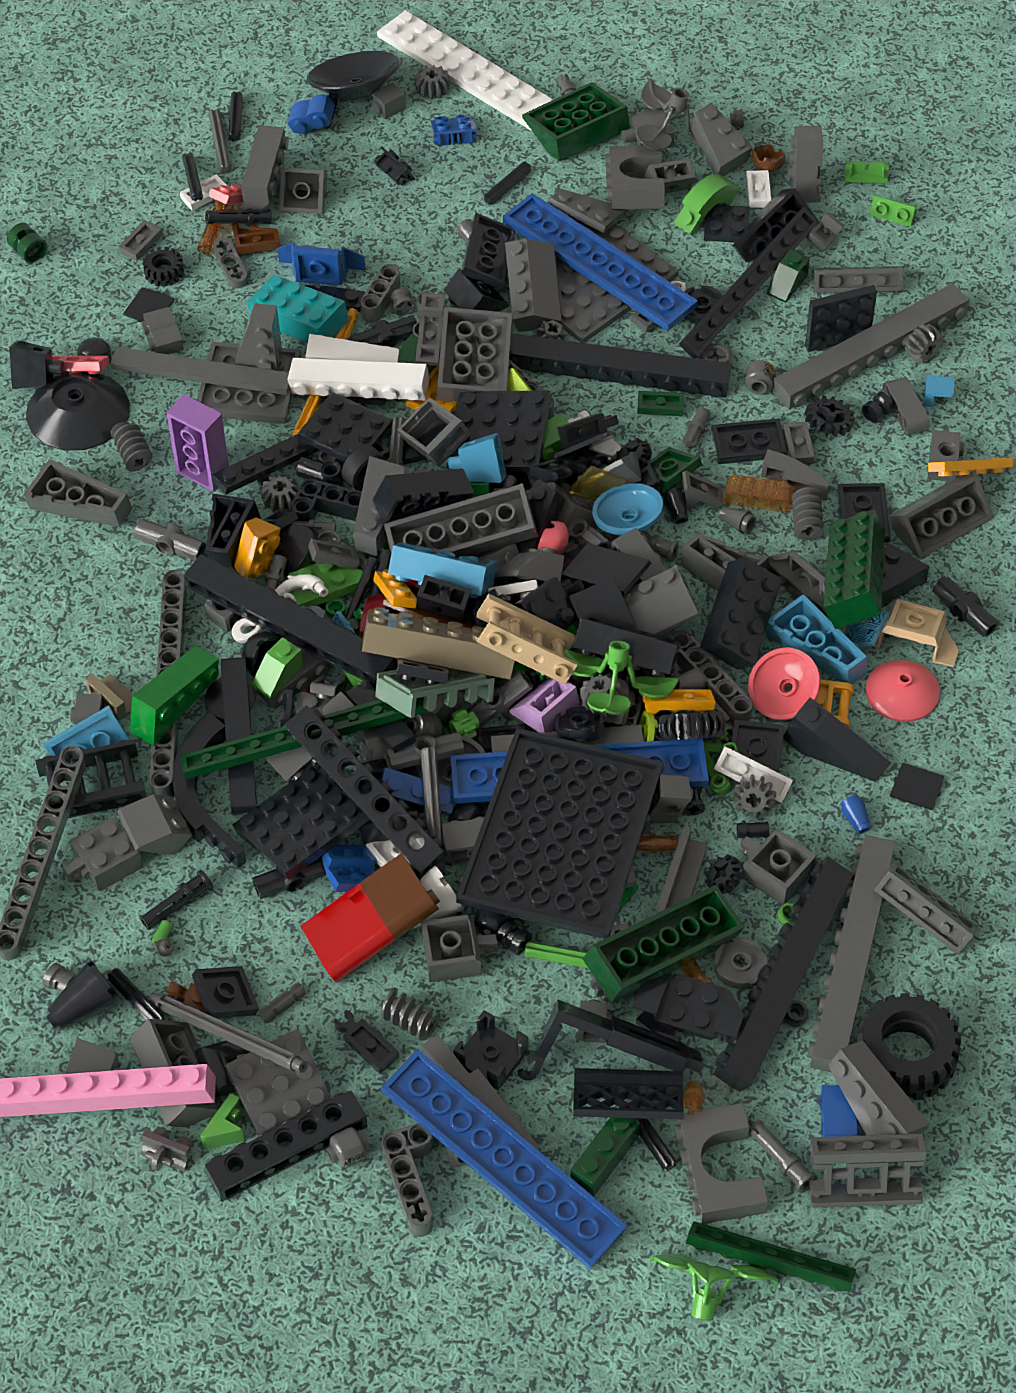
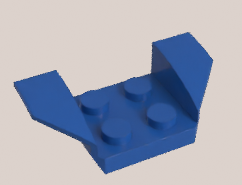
[277,242,366,286]

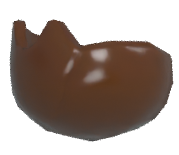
[752,144,786,173]

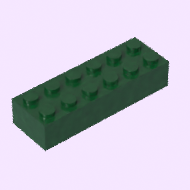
[823,509,885,629]
[583,885,745,1003]

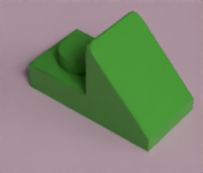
[200,1093,245,1149]

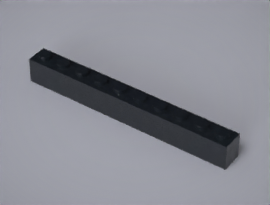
[509,333,731,398]
[183,554,397,688]
[713,857,853,1092]

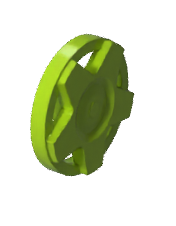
[639,711,658,742]

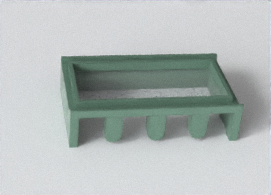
[375,668,495,718]

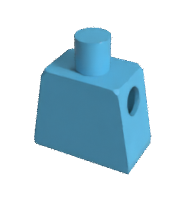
[448,433,507,483]

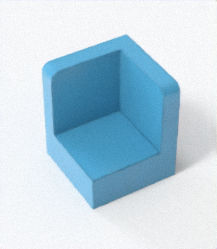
[923,375,954,407]

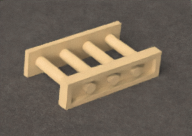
[477,594,578,684]

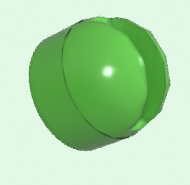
[777,903,794,925]

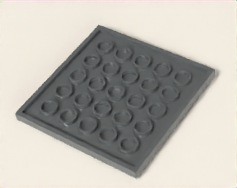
[505,215,678,343]

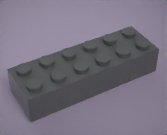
[384,484,539,558]

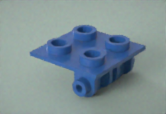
[431,114,477,146]

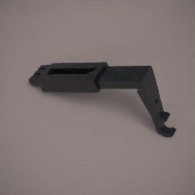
[518,999,703,1081]

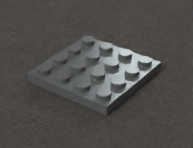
[197,341,301,424]

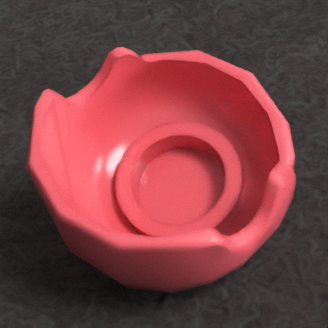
[538,521,569,555]

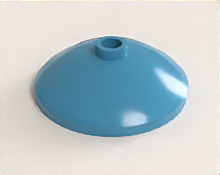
[592,483,664,535]

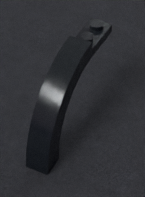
[173,711,246,868]

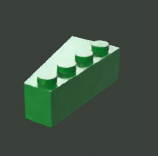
[130,645,219,746]

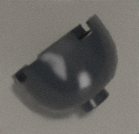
[241,631,282,678]

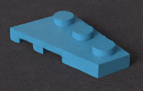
[44,706,130,756]

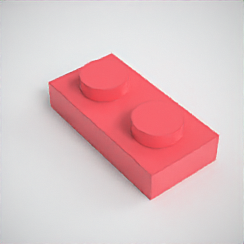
[209,184,243,204]

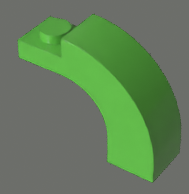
[673,174,741,235]

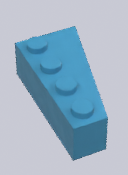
[388,543,498,598]
[766,594,867,684]

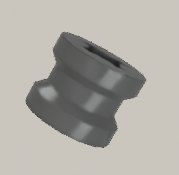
[389,288,416,316]

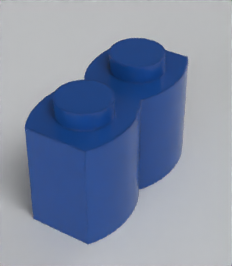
[287,94,335,134]

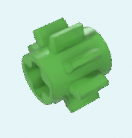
[449,709,480,738]

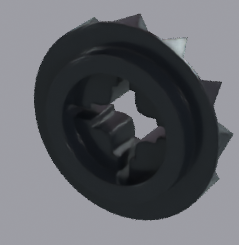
[616,438,652,470]
[704,854,743,894]

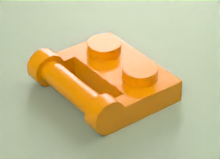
[816,680,853,728]

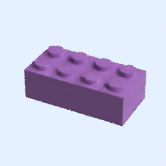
[166,394,229,492]

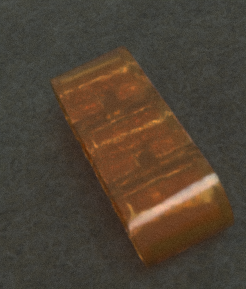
[723,475,794,513]

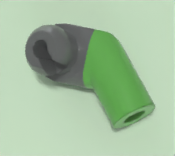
[152,920,174,956]

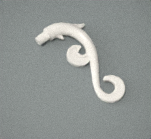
[232,574,328,643]

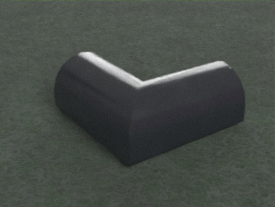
[195,1040,250,1098]

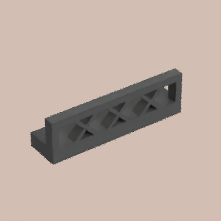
[812,266,904,293]
[656,826,708,914]
[874,862,978,954]

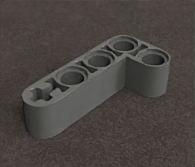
[382,1123,433,1237]

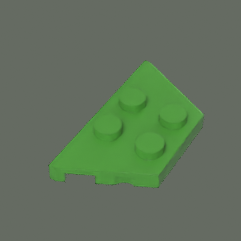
[289,563,373,607]

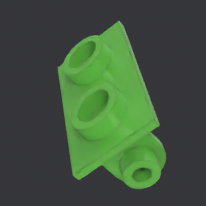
[844,160,889,183]
[869,195,917,227]

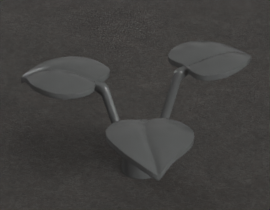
[636,79,698,151]

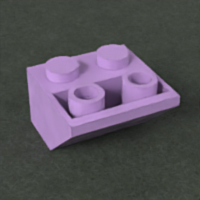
[510,678,580,732]

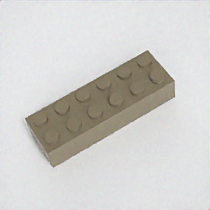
[362,608,515,679]

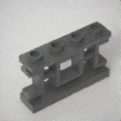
[809,1134,926,1208]

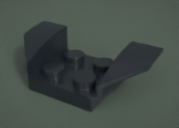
[633,972,744,1040]

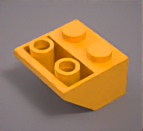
[234,518,281,579]

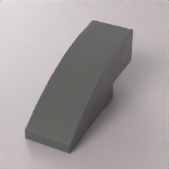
[761,449,830,501]

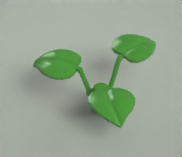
[564,641,678,715]
[650,1254,779,1321]

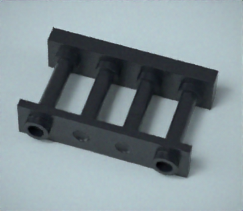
[35,739,147,818]

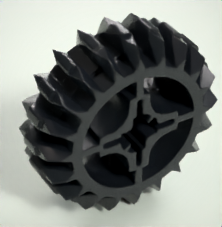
[658,711,726,740]

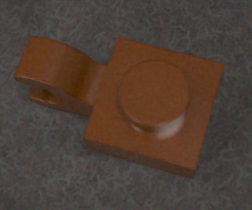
[167,982,206,1013]

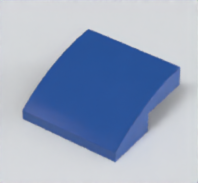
[321,844,376,892]

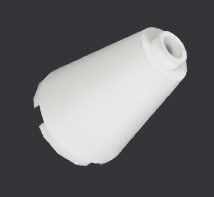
[411,866,463,930]

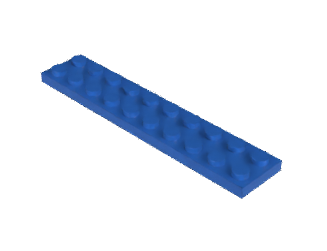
[503,193,698,331]
[450,738,709,804]
[381,1048,627,1270]

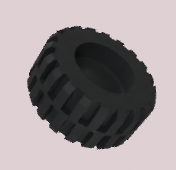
[856,993,961,1100]

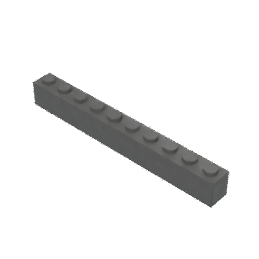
[772,283,970,410]
[807,835,896,1073]

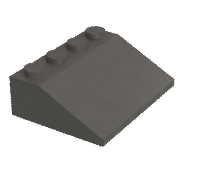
[436,307,512,402]

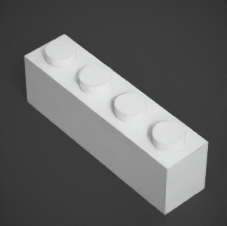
[305,334,399,363]

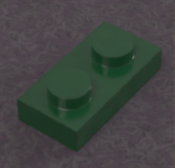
[637,391,684,416]

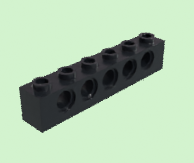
[204,1090,368,1202]

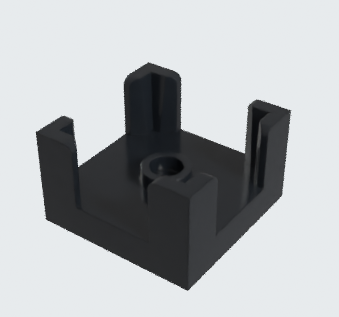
[453,1010,529,1091]

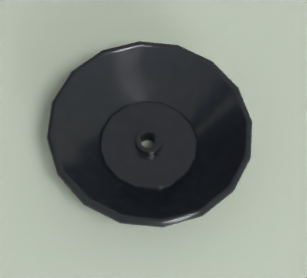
[306,51,400,100]
[26,371,130,451]

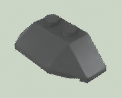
[767,551,830,620]

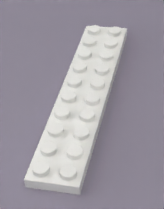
[377,10,553,131]

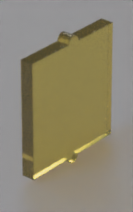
[569,466,625,501]

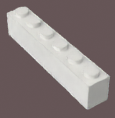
[287,358,430,400]

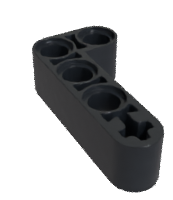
[292,479,362,521]

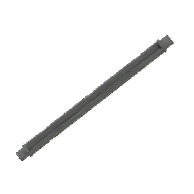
[150,993,308,1073]

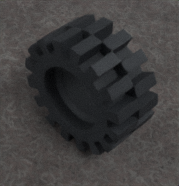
[143,247,184,287]

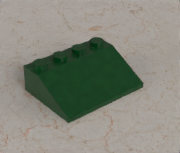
[522,82,630,161]

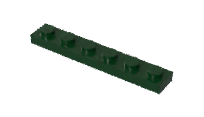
[686,1221,856,1292]

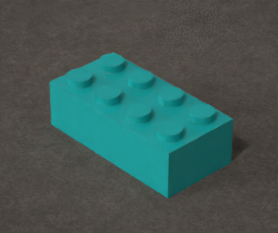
[247,275,349,343]

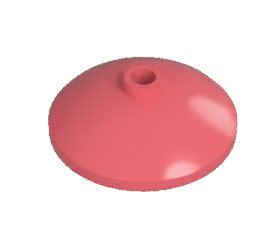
[748,648,821,721]
[866,660,940,722]

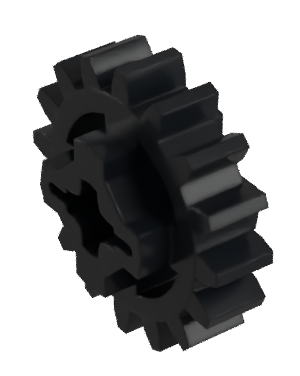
[804,395,855,437]

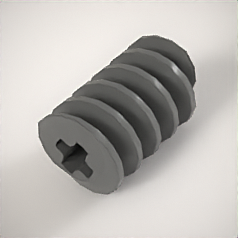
[111,422,153,472]
[792,487,824,540]
[381,987,440,1041]

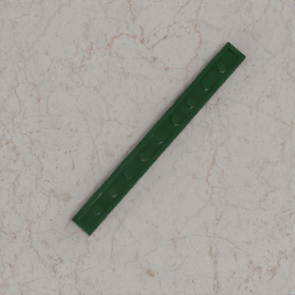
[181,697,429,779]

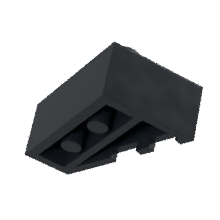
[515,478,565,553]

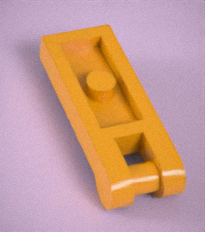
[642,689,715,714]

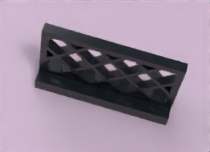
[573,1068,684,1120]

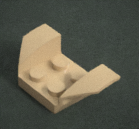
[874,599,959,668]

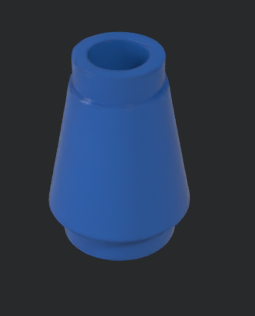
[840,795,872,834]

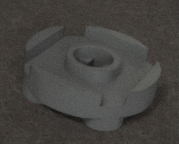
[714,938,768,989]

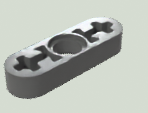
[213,238,248,289]

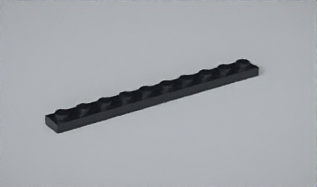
[679,207,819,358]

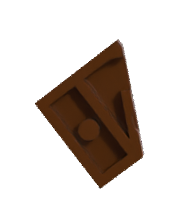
[232,223,281,255]

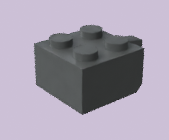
[63,816,143,891]
[739,830,817,905]
[421,915,498,982]

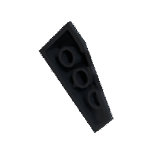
[732,188,819,263]
[783,697,891,782]

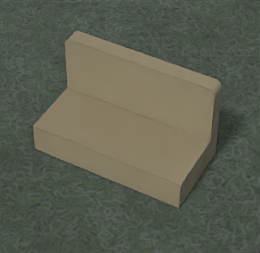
[85,673,133,721]

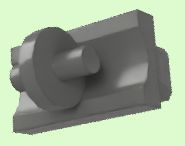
[140,1127,192,1172]

